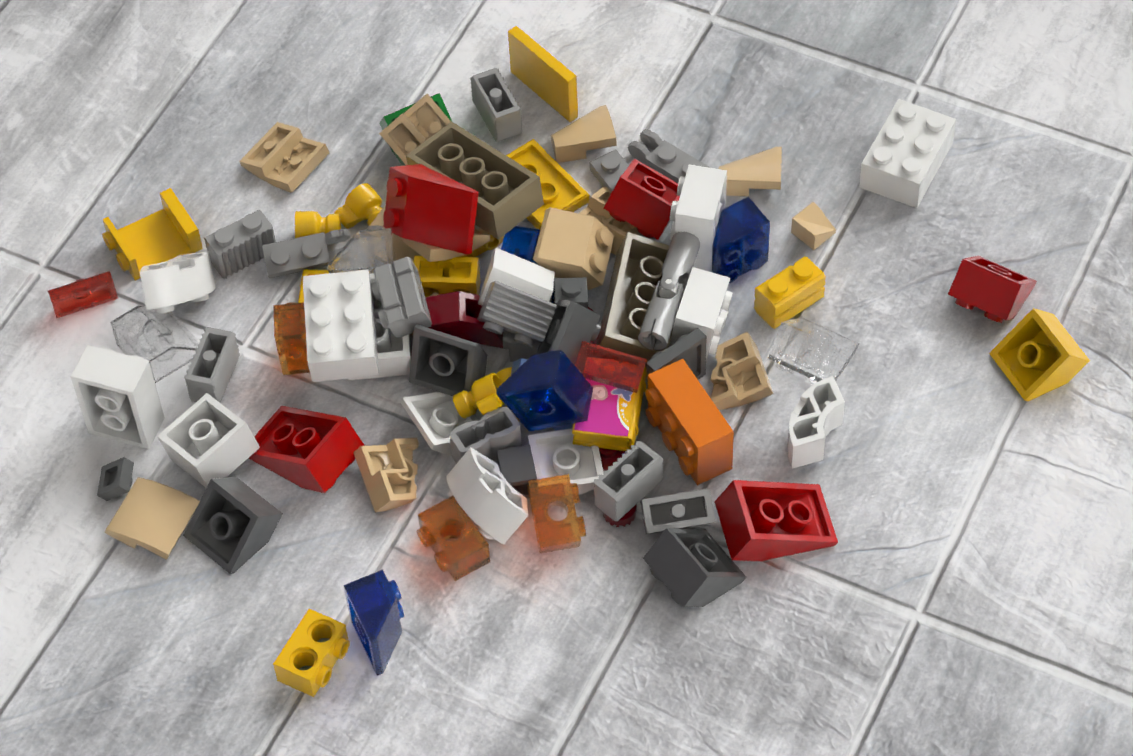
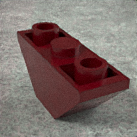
[425,291,503,349]

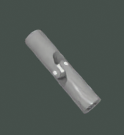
[638,232,700,350]

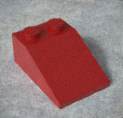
[383,164,479,255]
[248,405,365,493]
[714,480,838,562]

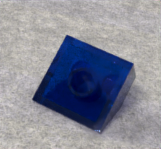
[496,350,593,431]
[343,569,405,676]

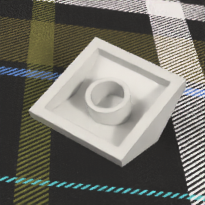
[478,248,555,305]
[400,392,478,456]
[528,428,604,498]

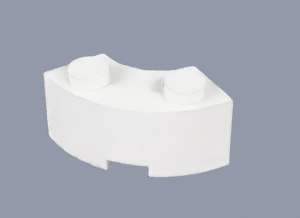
[140,251,215,313]
[788,376,845,469]
[446,447,528,545]

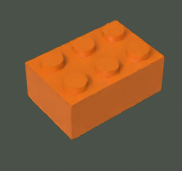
[645,359,734,485]

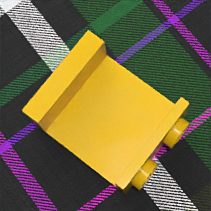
[102,188,203,281]

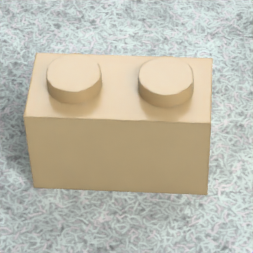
[533,207,615,290]

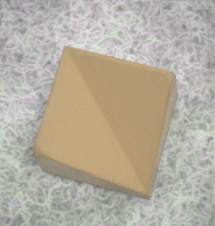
[791,202,836,250]

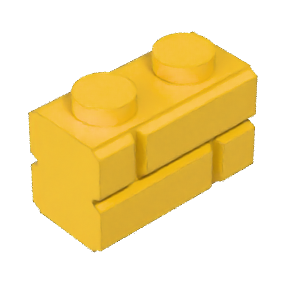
[754,256,826,329]

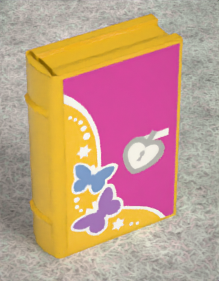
[572,358,647,451]

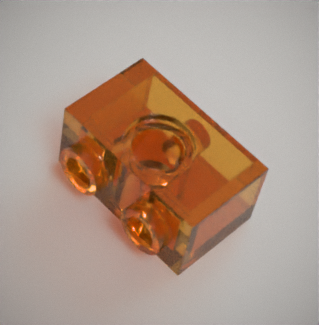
[273,302,310,375]
[527,474,586,554]
[417,496,490,581]

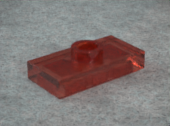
[48,271,118,318]
[573,341,647,393]

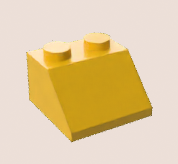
[989,308,1090,401]

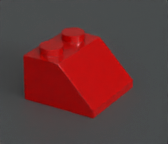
[603,158,680,240]
[948,255,1037,323]

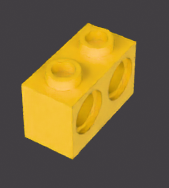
[414,256,481,297]
[273,608,350,697]

